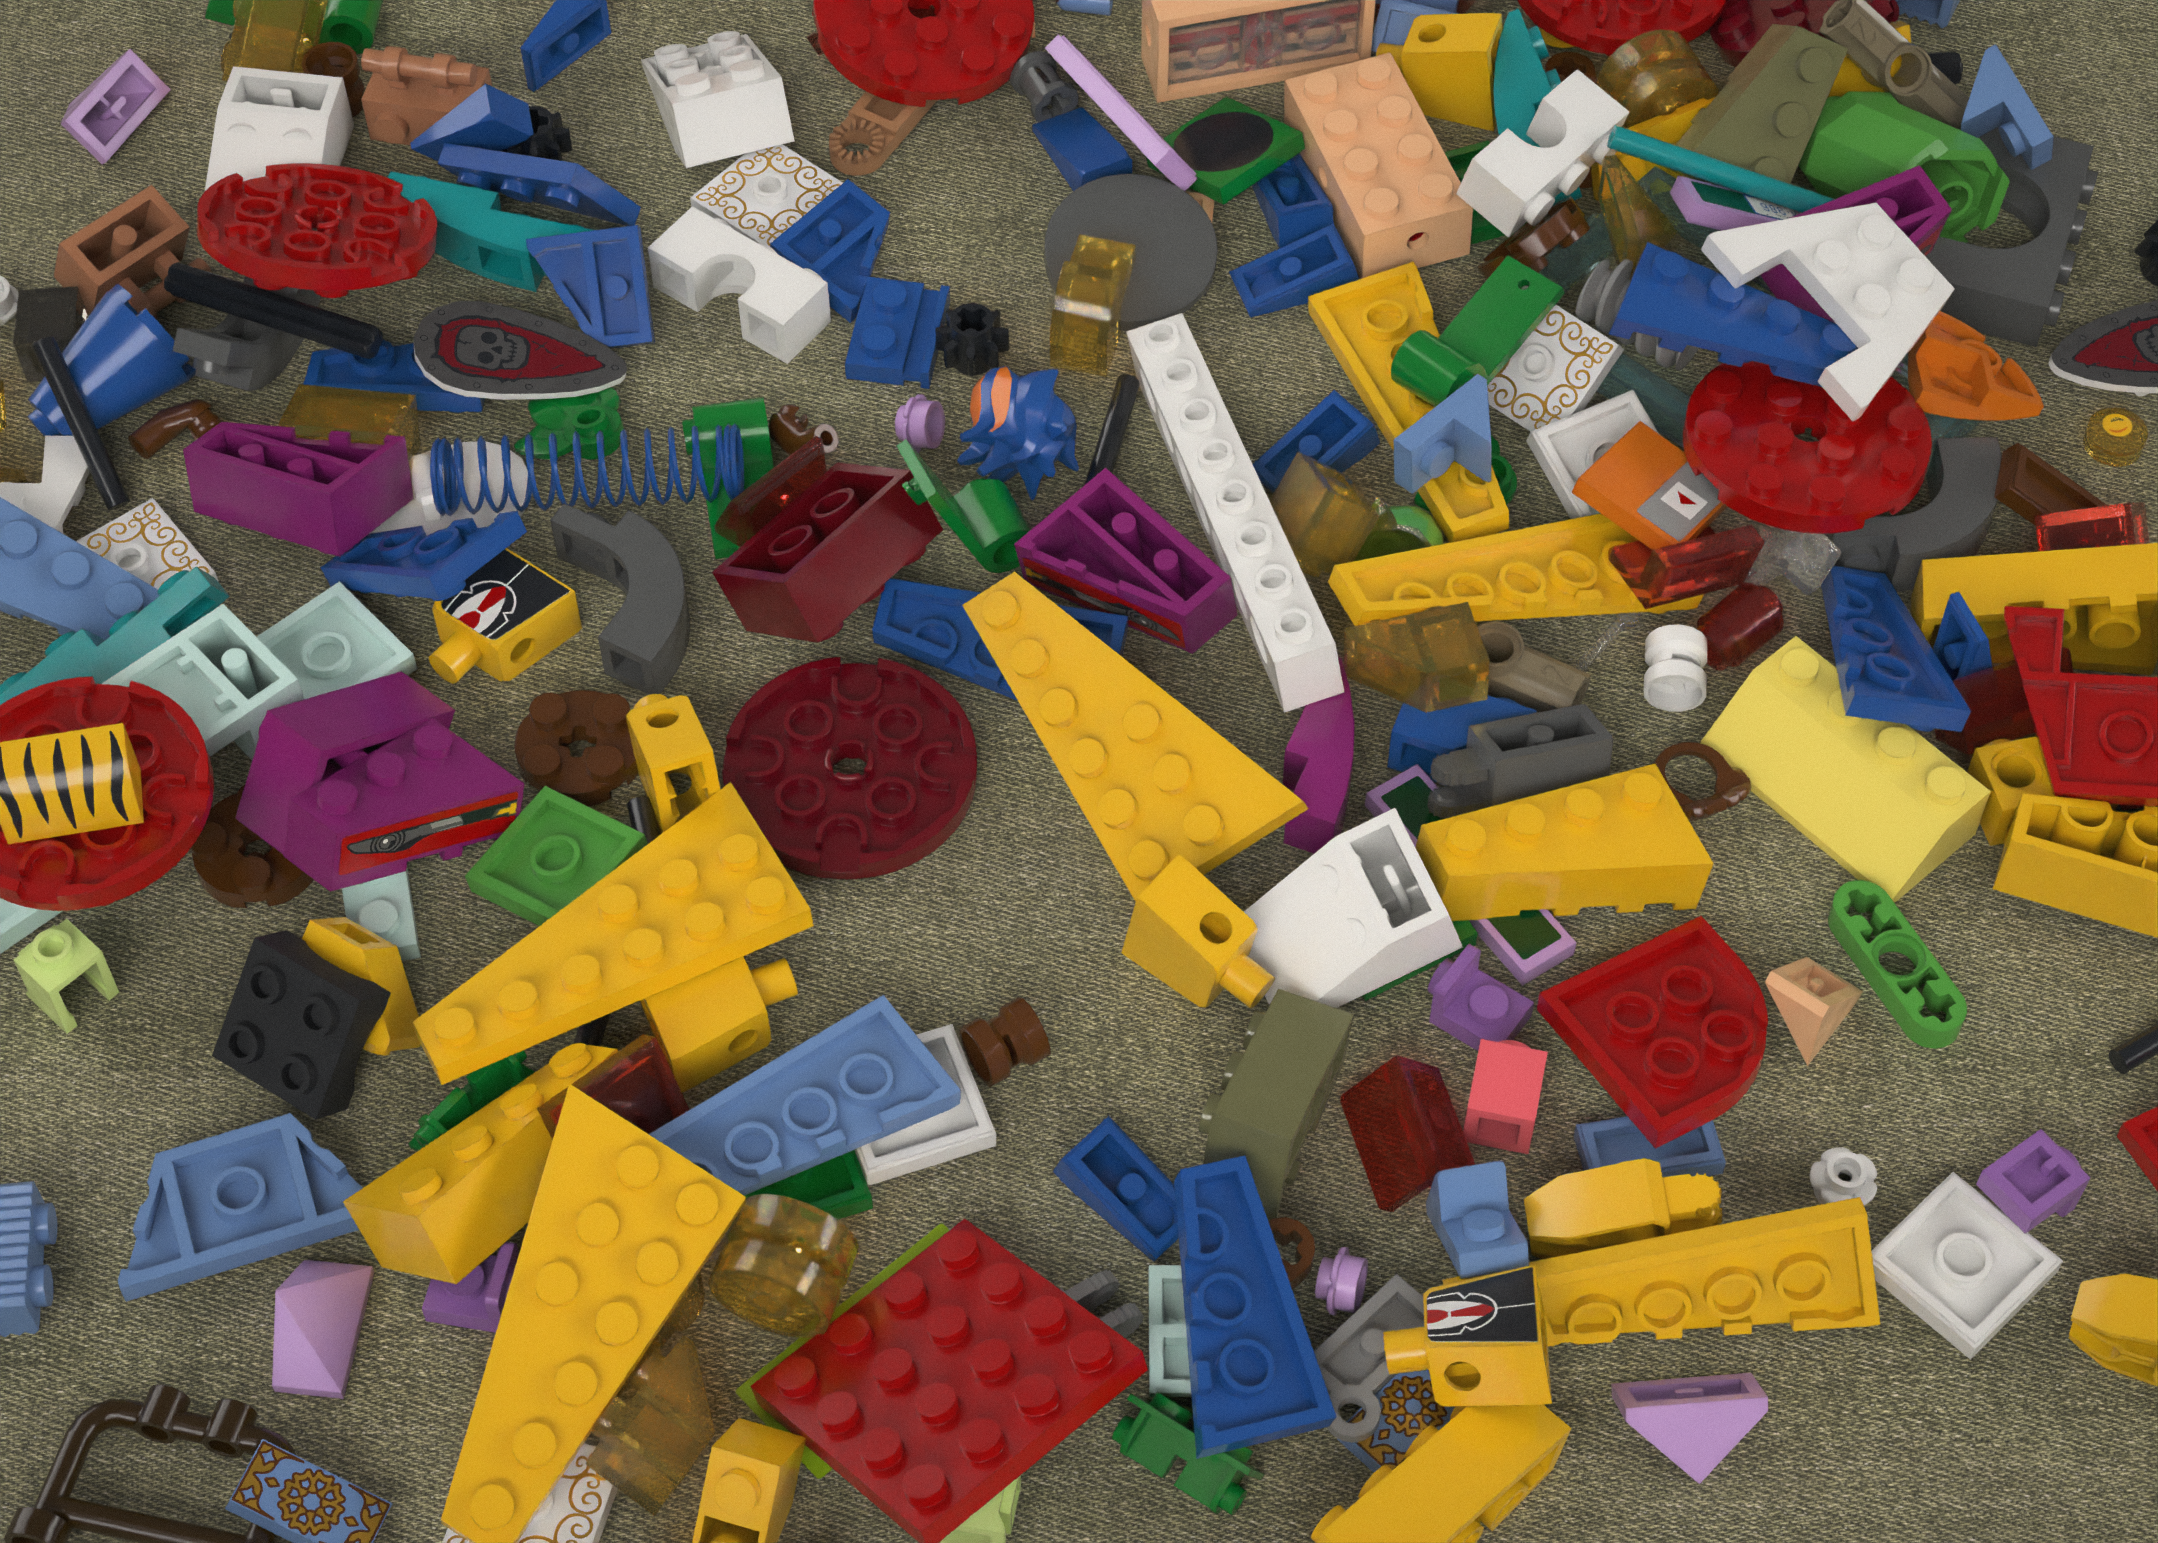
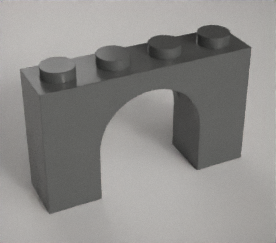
[1926,125,2098,347]

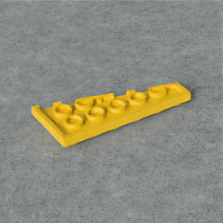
[962,571,1309,902]
[413,782,814,1085]
[441,1084,746,1543]

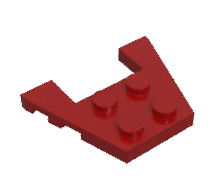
[2004,606,2158,807]

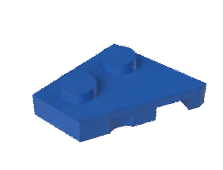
[770,179,890,323]
[526,225,655,349]

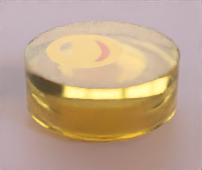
[2083,407,2148,467]

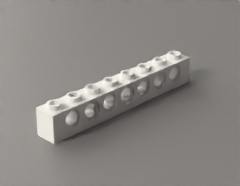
[1126,313,1344,713]

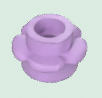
[895,394,945,453]
[1315,1247,1368,1316]

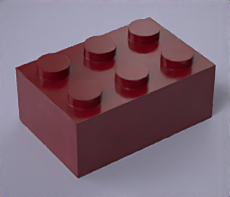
[712,462,943,643]

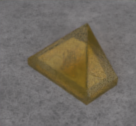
[1598,155,1678,280]

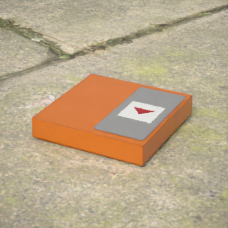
[1572,421,1728,563]

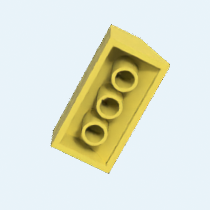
[1701,636,1991,903]

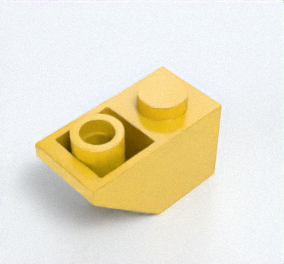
[302,917,421,1056]
[692,1418,806,1543]

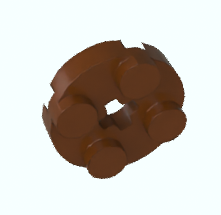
[1477,196,1591,280]
[514,690,638,807]
[190,785,314,909]

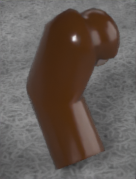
[128,399,221,459]
[768,404,839,463]

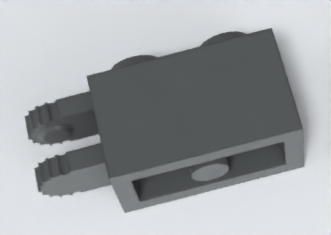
[1428,704,1614,819]

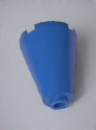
[27,284,196,436]

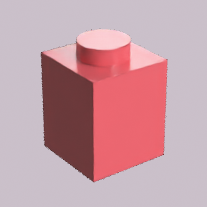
[1462,1039,1548,1154]

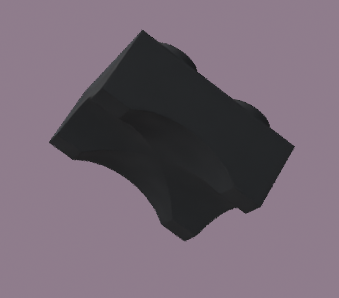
[212,930,391,1120]

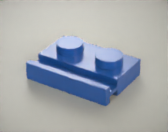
[845,277,950,389]

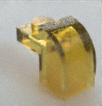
[1050,234,1136,377]

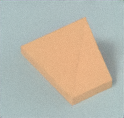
[1765,957,1863,1066]

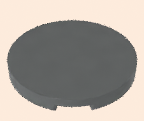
[1044,174,1218,332]

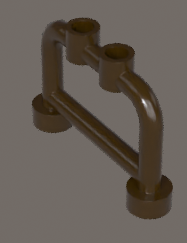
[4,1385,296,1543]

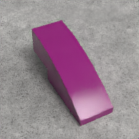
[1282,657,1355,854]

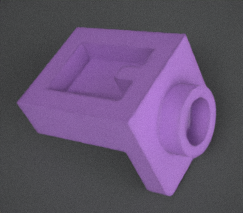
[1428,944,1534,1051]
[1976,1129,2090,1234]
[422,1242,519,1333]

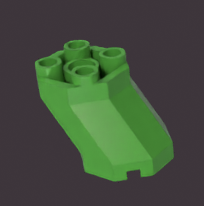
[1798,91,2010,243]

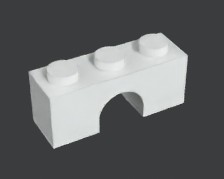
[1456,69,1630,238]
[648,206,831,364]

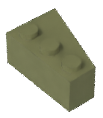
[1657,24,1848,186]
[1199,989,1354,1221]

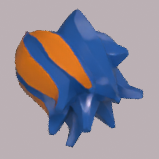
[957,366,1079,500]

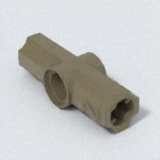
[1819,0,1969,129]
[1396,621,1591,713]

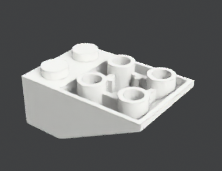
[641,31,795,168]
[205,66,354,231]
[1244,808,1463,1008]

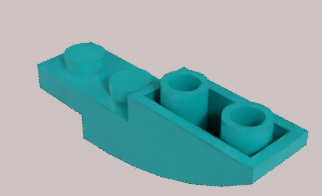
[1493,8,1583,205]
[387,171,593,292]
[0,566,230,705]

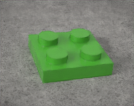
[465,786,648,926]

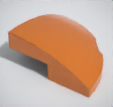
[1908,311,2044,421]

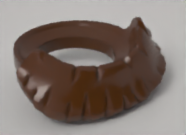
[1652,742,1751,822]

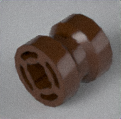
[301,42,365,117]
[959,997,1051,1087]

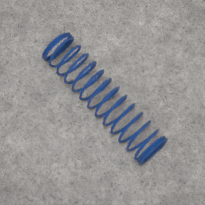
[430,423,744,516]

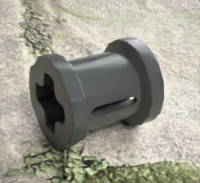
[1009,51,1079,123]

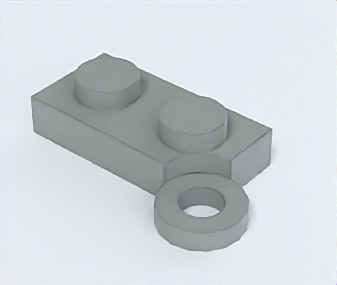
[1314,1274,1424,1443]

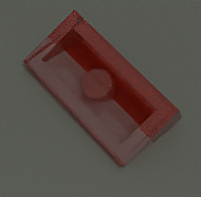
[714,436,826,547]

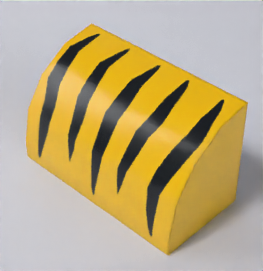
[0,723,144,844]

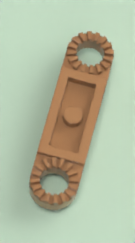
[829,91,938,176]

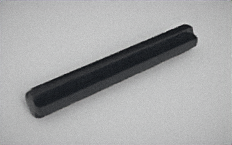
[164,262,383,359]

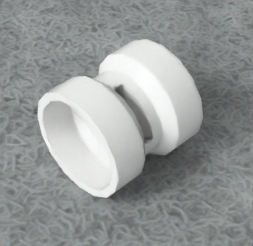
[1644,625,1708,712]

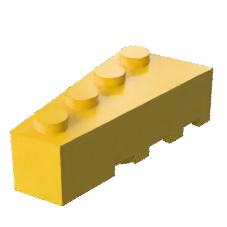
[1911,543,2158,675]
[1415,764,1714,921]
[1993,793,2158,938]
[343,1043,627,1284]
[1311,1405,1572,1543]

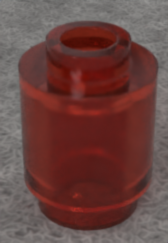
[1696,582,1784,671]

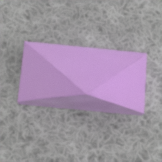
[61,49,171,164]
[272,1260,375,1399]
[1611,1373,1768,1484]

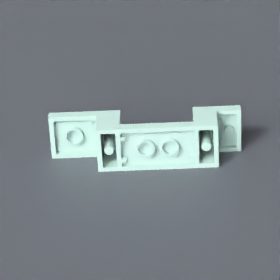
[0,581,417,954]

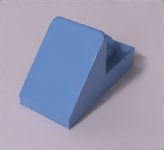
[1961,44,2053,170]
[1393,374,1491,494]
[1426,1161,1529,1279]

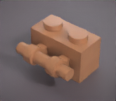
[361,46,492,146]
[54,185,212,320]

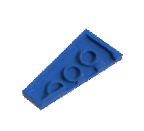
[1608,242,1858,387]
[1821,565,1971,732]
[872,578,1128,701]
[1174,1155,1337,1459]

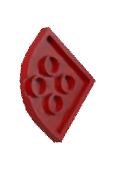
[1537,916,1768,1149]

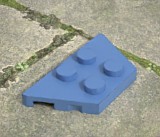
[118,1113,363,1302]

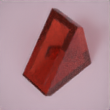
[2035,502,2150,551]

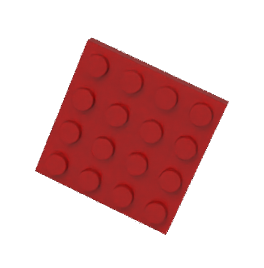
[750,1219,1148,1543]

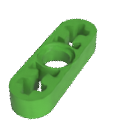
[1828,880,1967,1049]

